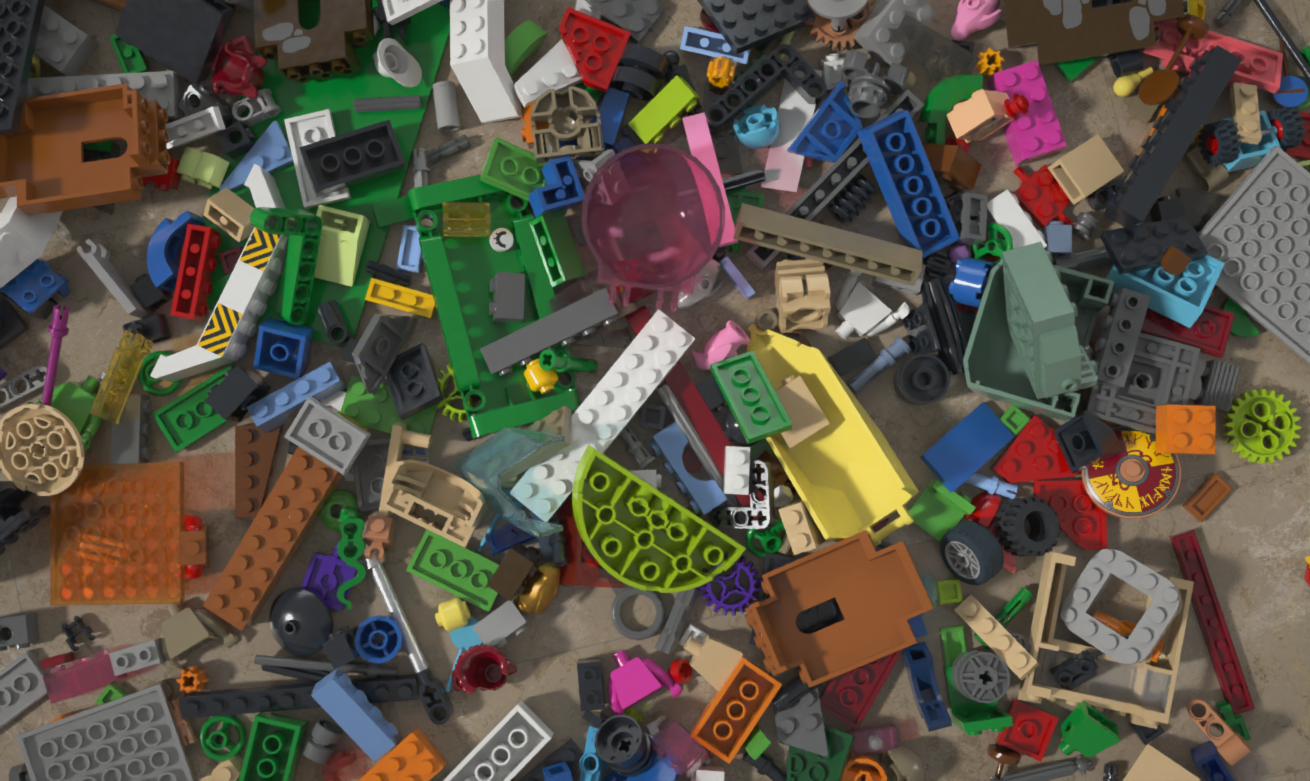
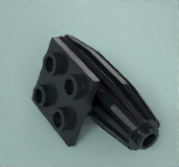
[903,277,967,375]

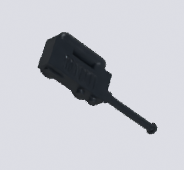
[1050,633,1130,690]

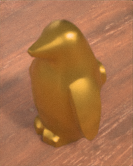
[514,561,560,615]

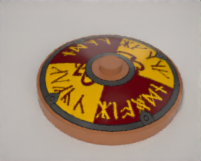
[1081,426,1181,519]

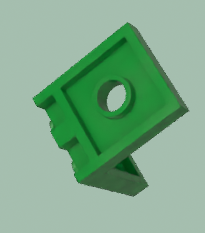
[943,665,1013,735]

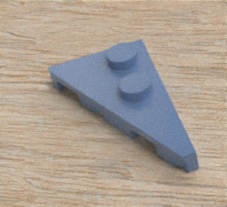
[219,120,294,192]

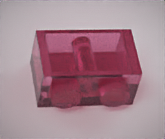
[653,719,708,779]

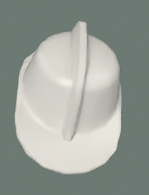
[372,38,422,88]

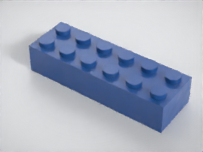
[857,110,960,258]

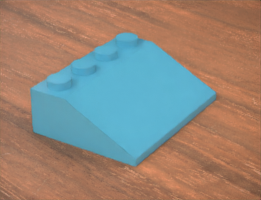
[1106,223,1225,328]

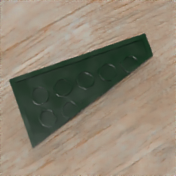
[787,725,855,781]

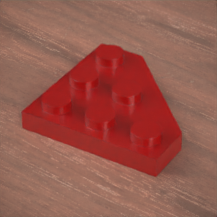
[559,7,631,93]
[990,415,1079,483]
[1033,480,1108,550]

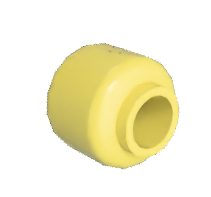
[435,598,471,632]

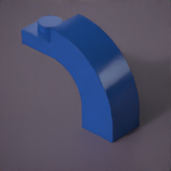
[147,211,205,293]

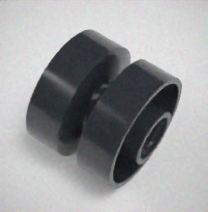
[611,44,669,102]
[893,354,950,406]

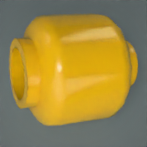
[524,358,558,394]

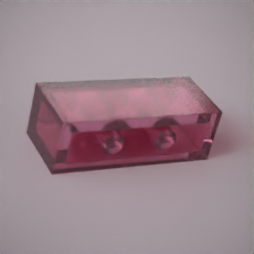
[42,649,127,704]

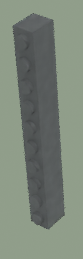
[746,89,924,272]

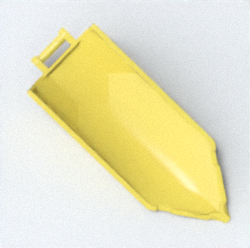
[747,324,919,547]

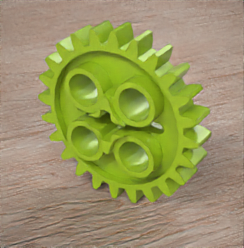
[1221,389,1301,464]

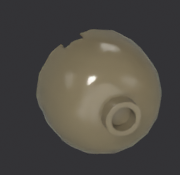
[880,746,925,781]

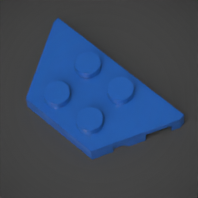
[787,80,863,163]

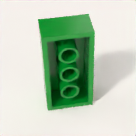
[239,712,309,781]

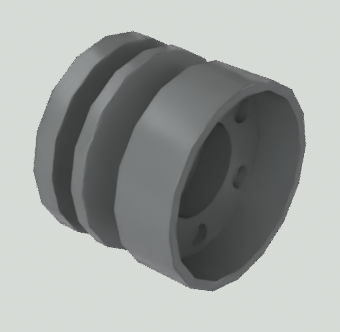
[951,650,1010,703]

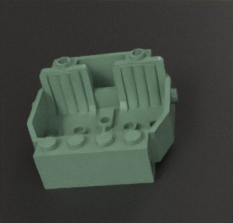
[1002,241,1098,399]

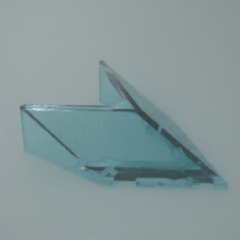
[452,427,565,538]

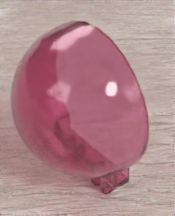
[581,144,725,312]

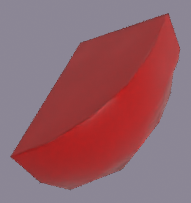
[964,492,1001,527]

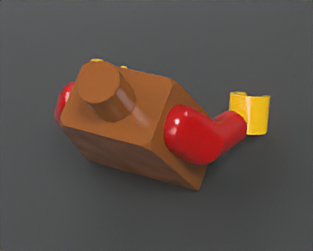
[167,511,209,583]

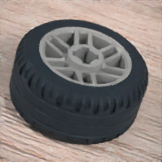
[940,521,1004,586]

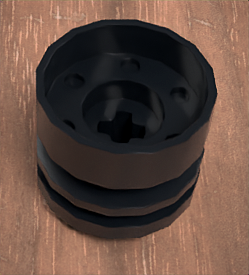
[594,715,655,777]

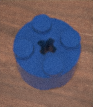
[949,258,996,307]

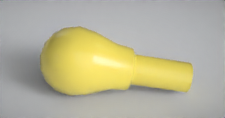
[1113,66,1154,97]

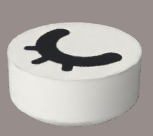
[489,228,514,252]

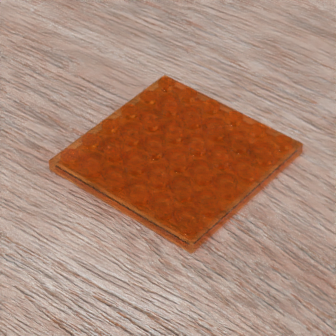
[50,462,185,605]

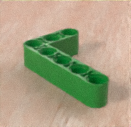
[250,207,322,326]

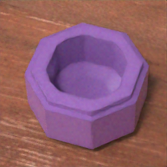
[947,244,971,266]

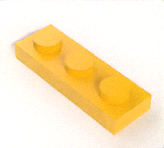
[365,278,436,319]

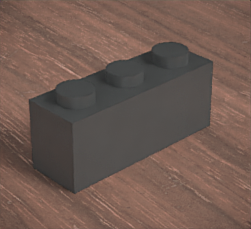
[111,394,152,464]

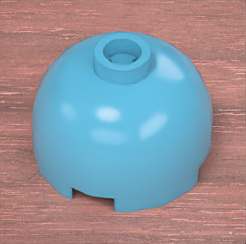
[733,104,781,149]

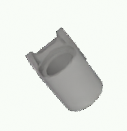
[232,88,281,127]

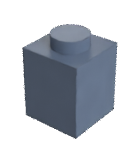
[1042,221,1072,256]

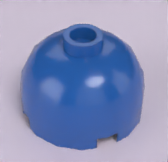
[354,615,403,664]

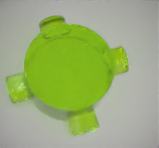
[625,707,644,722]

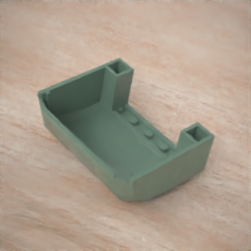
[963,259,1114,421]

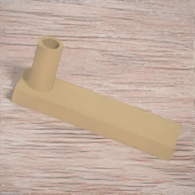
[378,422,432,517]

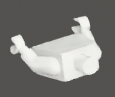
[835,270,910,340]

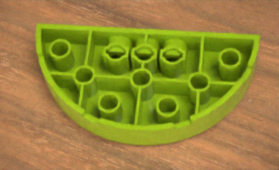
[572,444,746,593]

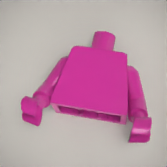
[607,649,682,715]

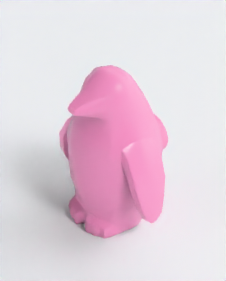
[950,0,1002,41]
[692,320,751,371]

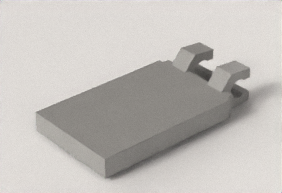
[76,239,154,319]

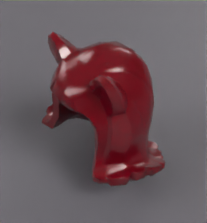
[212,40,267,98]
[455,644,517,694]

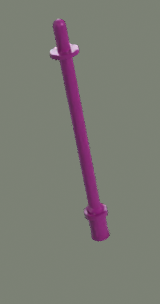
[41,305,70,448]

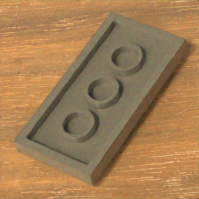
[493,405,572,485]

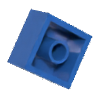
[253,317,314,379]

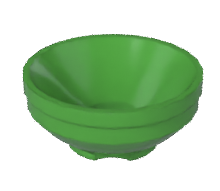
[319,490,362,532]

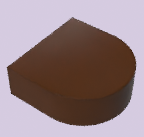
[1161,246,1192,275]

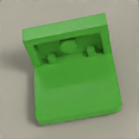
[909,479,976,542]

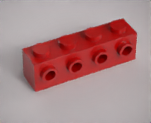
[170,224,221,322]

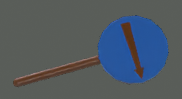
[1272,40,1308,108]

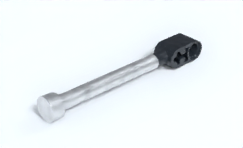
[360,552,454,725]

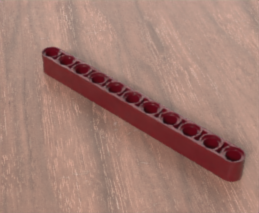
[625,305,776,530]

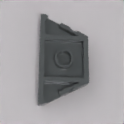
[352,314,417,395]
[773,675,830,758]

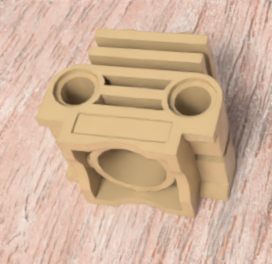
[774,258,831,333]

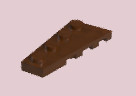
[235,425,284,518]

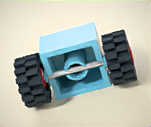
[1198,106,1306,172]

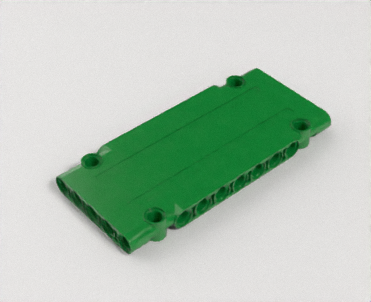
[408,174,581,438]

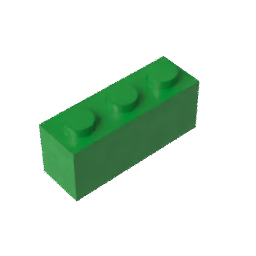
[529,211,586,287]

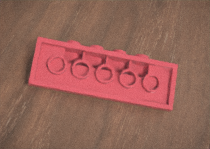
[1143,20,1283,93]

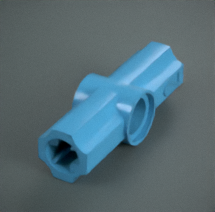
[579,726,607,781]

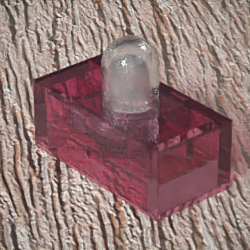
[847,723,899,756]

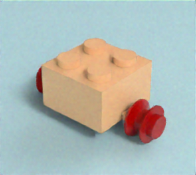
[946,89,1029,152]

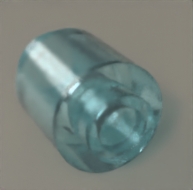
[919,572,941,606]

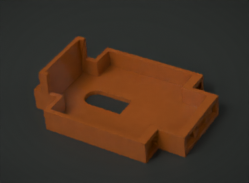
[0,83,170,216]
[745,530,935,688]

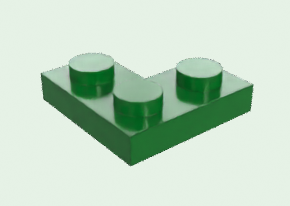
[109,34,150,73]

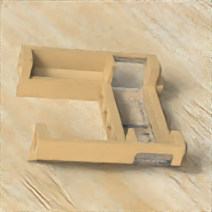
[1018,552,1194,729]

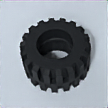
[994,497,1061,557]

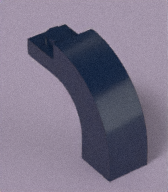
[903,642,952,732]

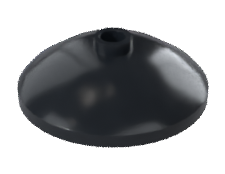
[269,587,333,657]

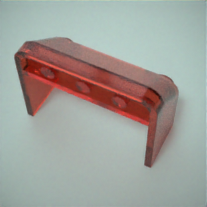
[557,494,624,589]

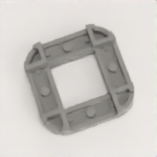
[1060,549,1182,665]

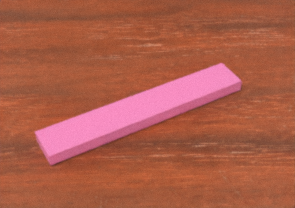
[682,112,738,248]

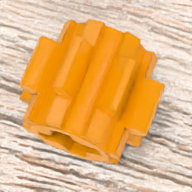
[974,48,1005,78]
[707,56,736,88]

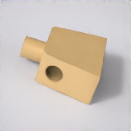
[683,635,743,691]

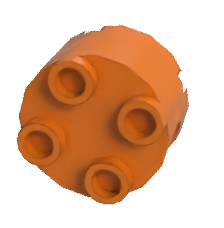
[841,752,887,781]

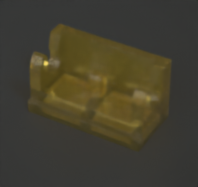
[442,202,491,237]

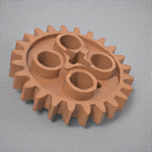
[805,0,875,51]

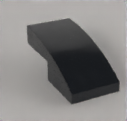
[826,337,876,377]

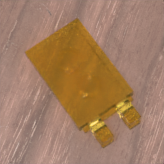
[90,330,153,425]

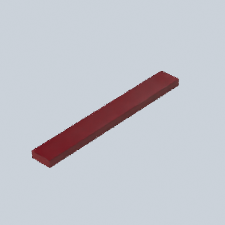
[1169,529,1255,716]

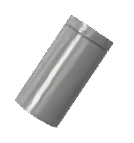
[432,81,461,132]

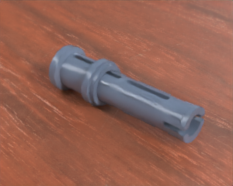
[847,336,911,394]

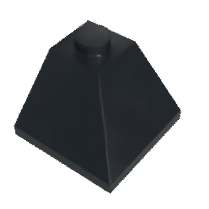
[1053,410,1123,473]

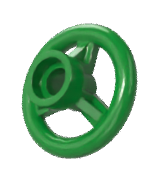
[972,223,1013,265]
[138,351,183,396]
[746,517,786,557]
[199,715,246,761]

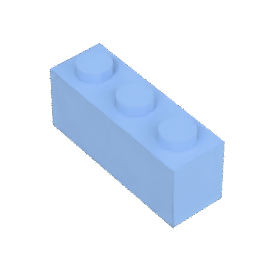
[680,26,751,64]

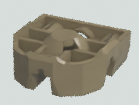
[530,86,604,164]

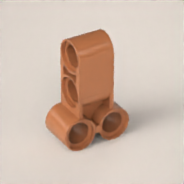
[1187,699,1252,766]

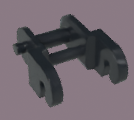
[62,616,96,652]

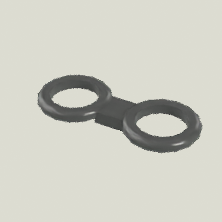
[578,539,666,640]

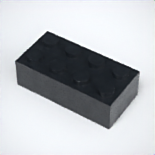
[299,120,406,198]

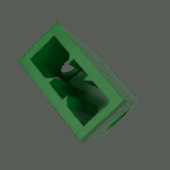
[1059,701,1121,757]

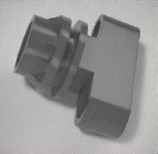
[841,50,909,118]

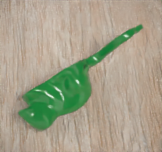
[337,507,366,610]

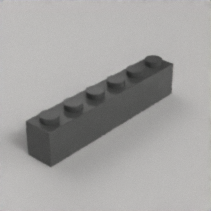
[480,288,622,377]

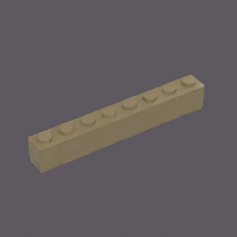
[733,203,922,286]

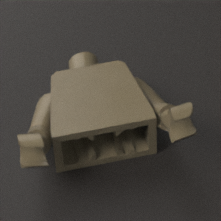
[161,600,238,679]

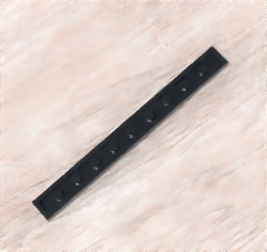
[179,674,419,719]

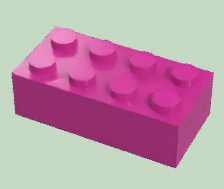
[987,60,1067,166]

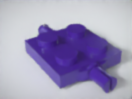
[301,542,357,611]

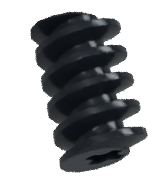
[827,175,878,224]

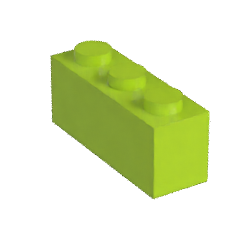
[628,75,700,145]

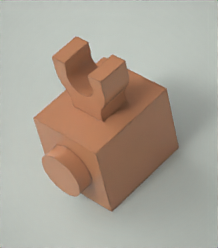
[364,515,396,561]

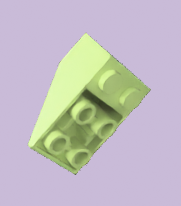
[314,205,370,287]

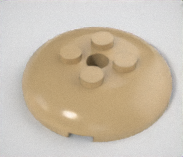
[0,403,85,496]

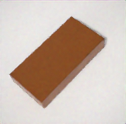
[1182,473,1233,522]

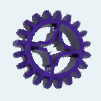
[699,552,761,616]

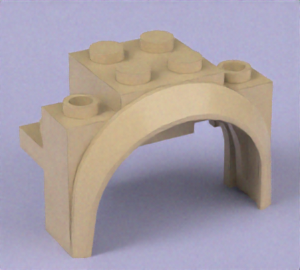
[380,460,490,548]

